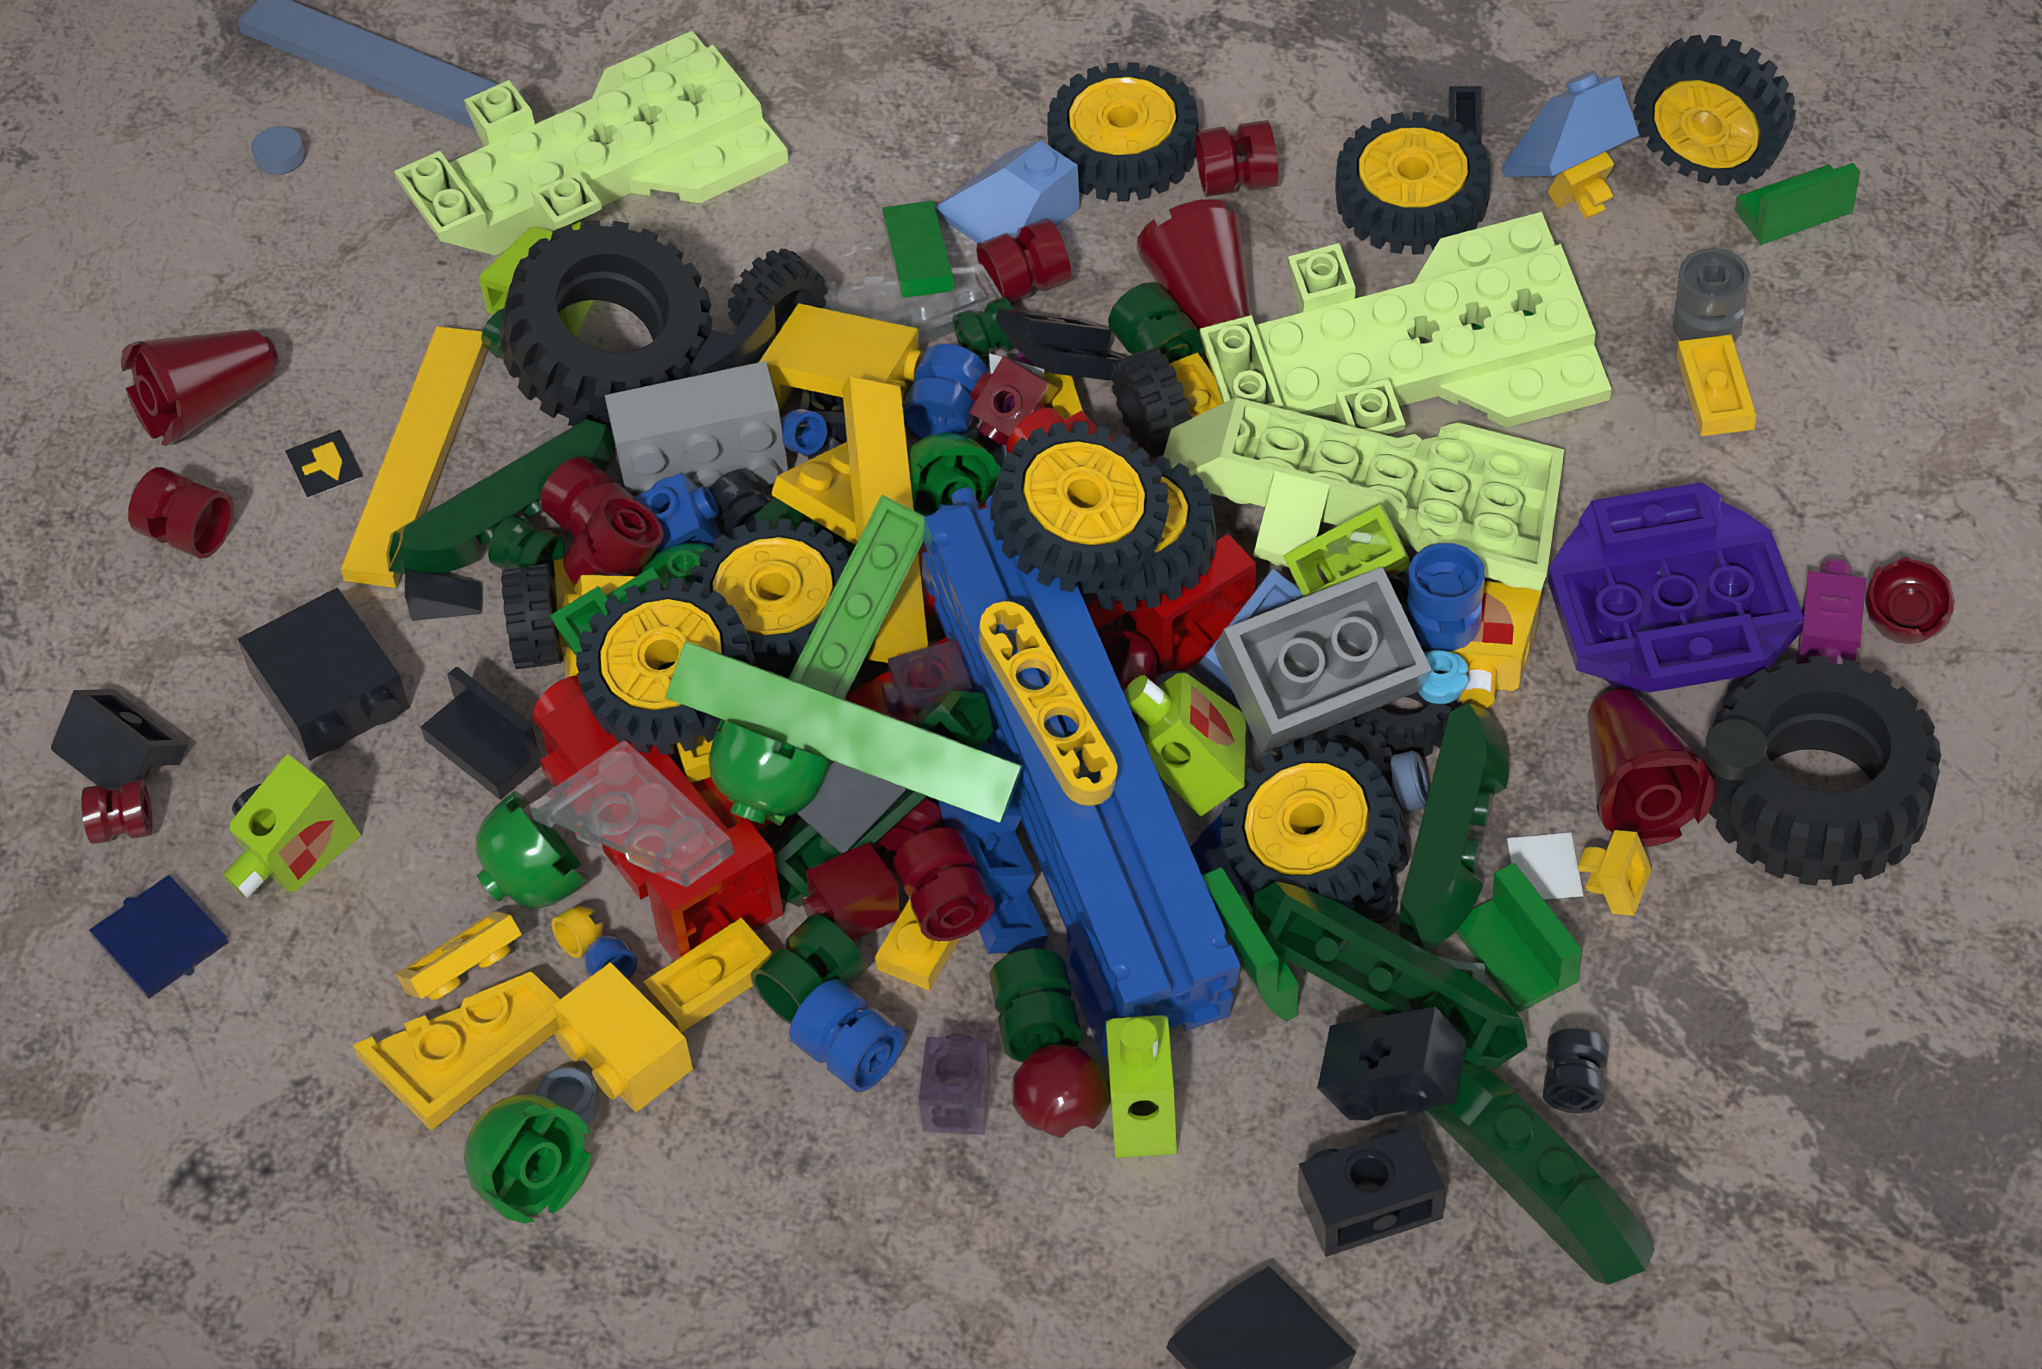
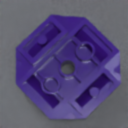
[1547,482,1804,693]

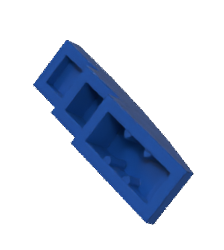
[938,740,1048,954]

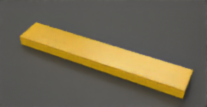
[340,326,488,588]
[842,376,929,668]

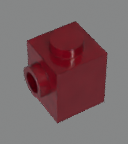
[803,842,900,941]

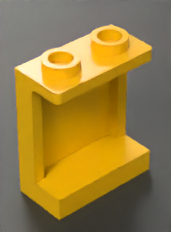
[759,303,924,410]

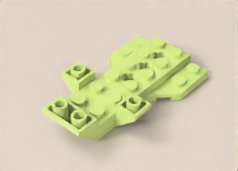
[394,31,789,255]
[1200,212,1612,435]
[1163,397,1564,591]

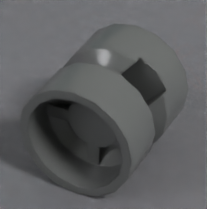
[1673,248,1750,342]

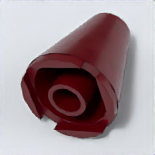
[1137,199,1250,330]
[121,329,278,446]
[1587,689,1715,847]

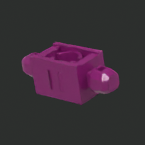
[1796,558,1866,664]

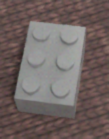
[604,361,788,497]
[1214,567,1432,754]

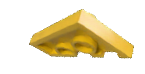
[771,442,857,545]
[352,971,560,1131]

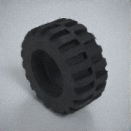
[500,220,713,430]
[1708,657,1941,886]

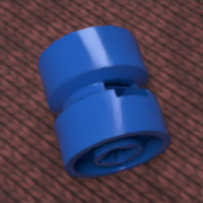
[902,344,988,440]
[1406,543,1484,651]
[789,979,905,1092]

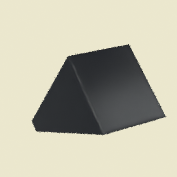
[1448,86,1482,145]
[405,568,481,621]

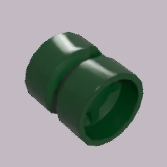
[1108,282,1205,364]
[750,915,865,1025]
[989,948,1081,1063]

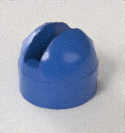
[781,409,827,455]
[584,936,637,980]

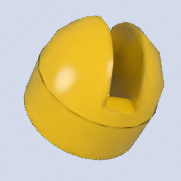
[551,906,604,959]

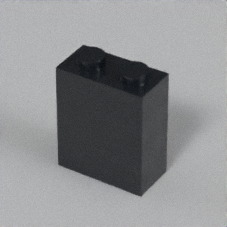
[238,587,409,761]

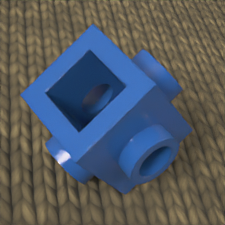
[634,473,720,554]

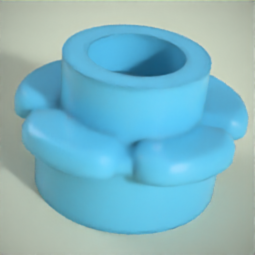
[1418,650,1468,704]

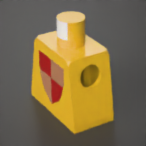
[1444,581,1542,709]

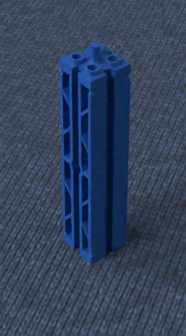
[922,487,1241,1031]

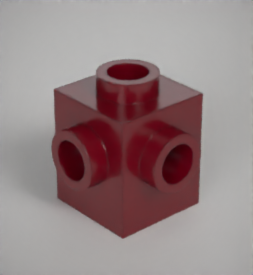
[969,356,1059,446]

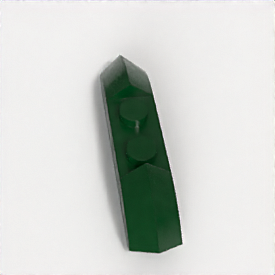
[386,419,615,574]
[772,689,993,907]
[1399,703,1508,952]
[1253,882,1528,1069]
[1426,1059,1655,1285]

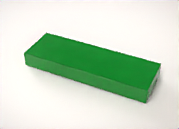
[882,200,954,298]

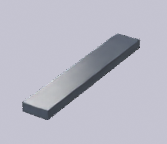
[238,0,499,130]

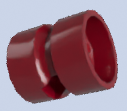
[1195,120,1279,197]
[976,218,1072,304]
[540,457,634,539]
[128,467,234,559]
[563,495,664,585]
[894,827,994,942]

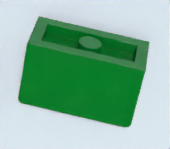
[1735,163,1860,245]
[1455,862,1582,1012]

